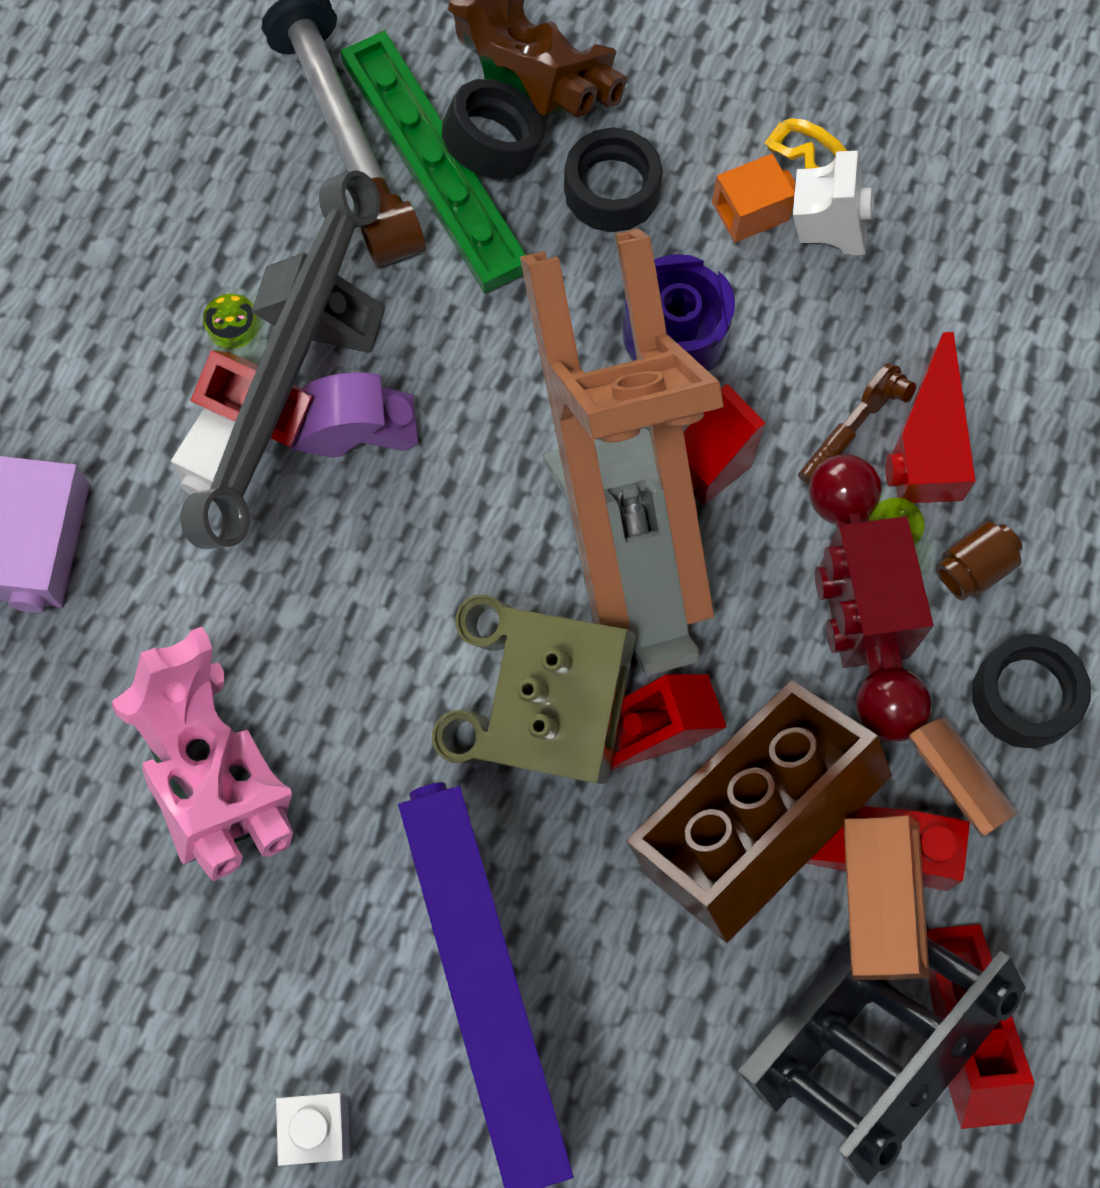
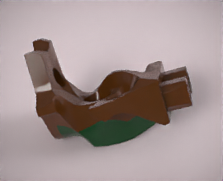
[448,0,627,117]

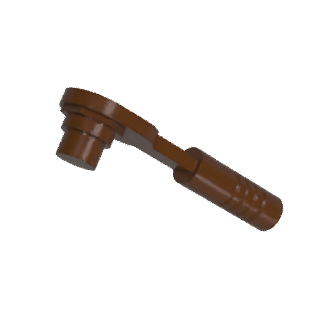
[798,363,916,485]

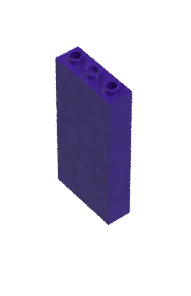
[398,782,574,1188]

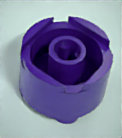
[623,254,735,371]

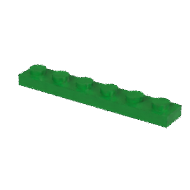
[340,30,526,294]

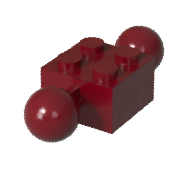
[809,454,934,742]

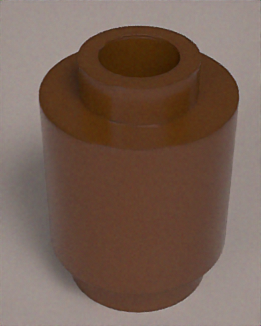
[936,521,1022,601]

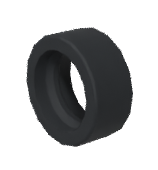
[442,79,545,179]
[564,127,663,232]
[972,634,1091,749]

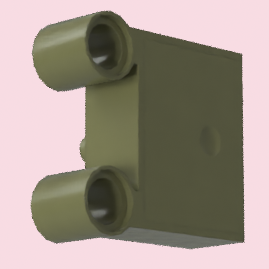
[432,594,636,784]

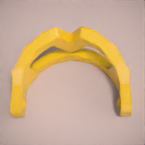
[765,118,847,169]

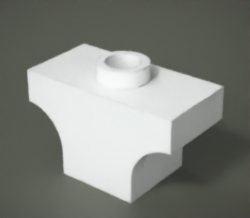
[793,151,874,255]

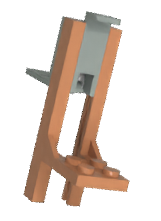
[520,229,723,675]

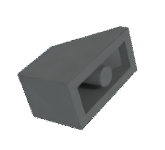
[251,252,385,353]

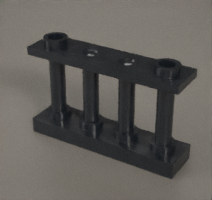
[738,923,1026,1185]

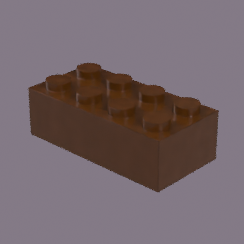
[626,680,892,943]

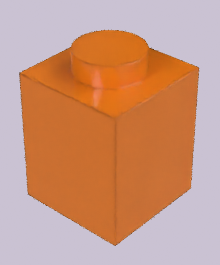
[712,153,796,243]

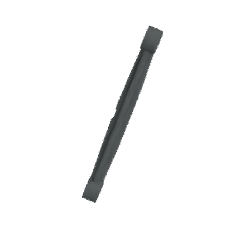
[180,170,380,549]

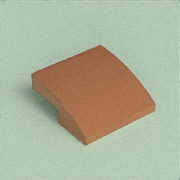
[909,717,1018,838]

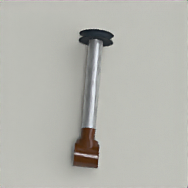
[261,0,426,268]

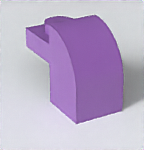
[290,372,418,458]

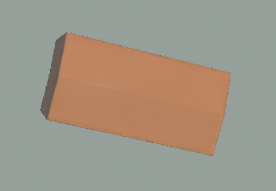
[844,815,930,980]

